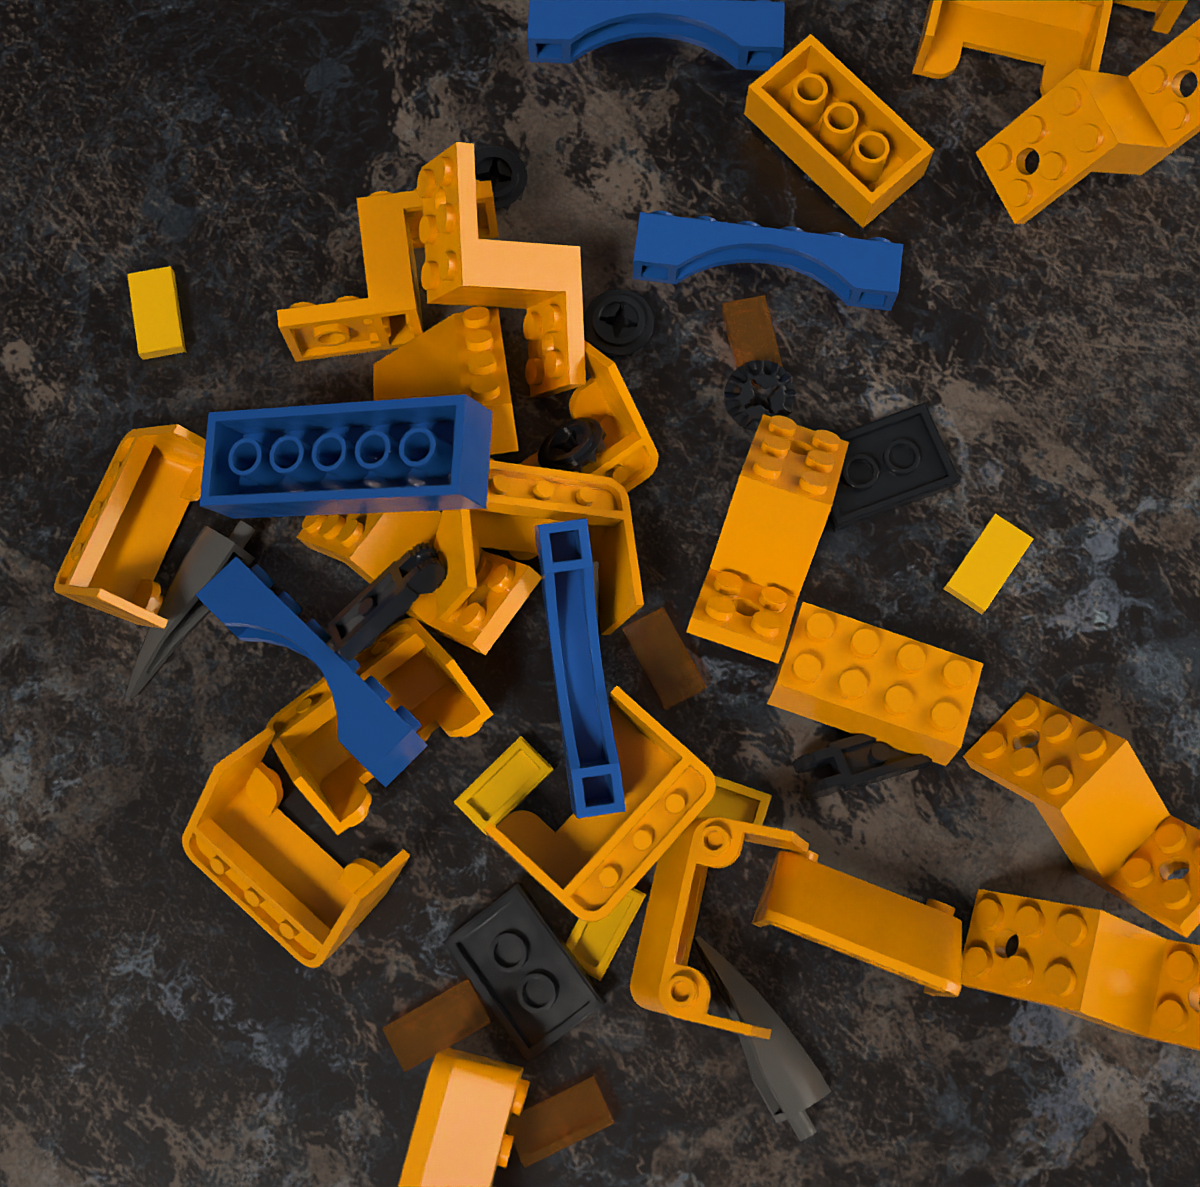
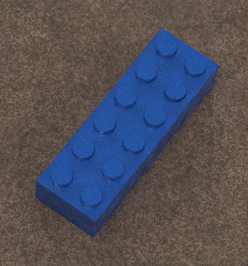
[200,394,493,519]

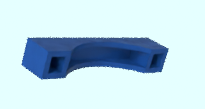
[527,0,785,71]
[633,211,903,311]
[534,518,626,819]
[196,557,428,788]

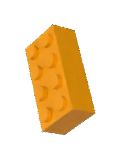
[744,34,934,228]
[767,602,984,766]

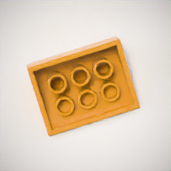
[373,307,519,455]

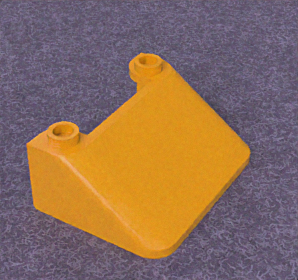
[752,850,962,997]

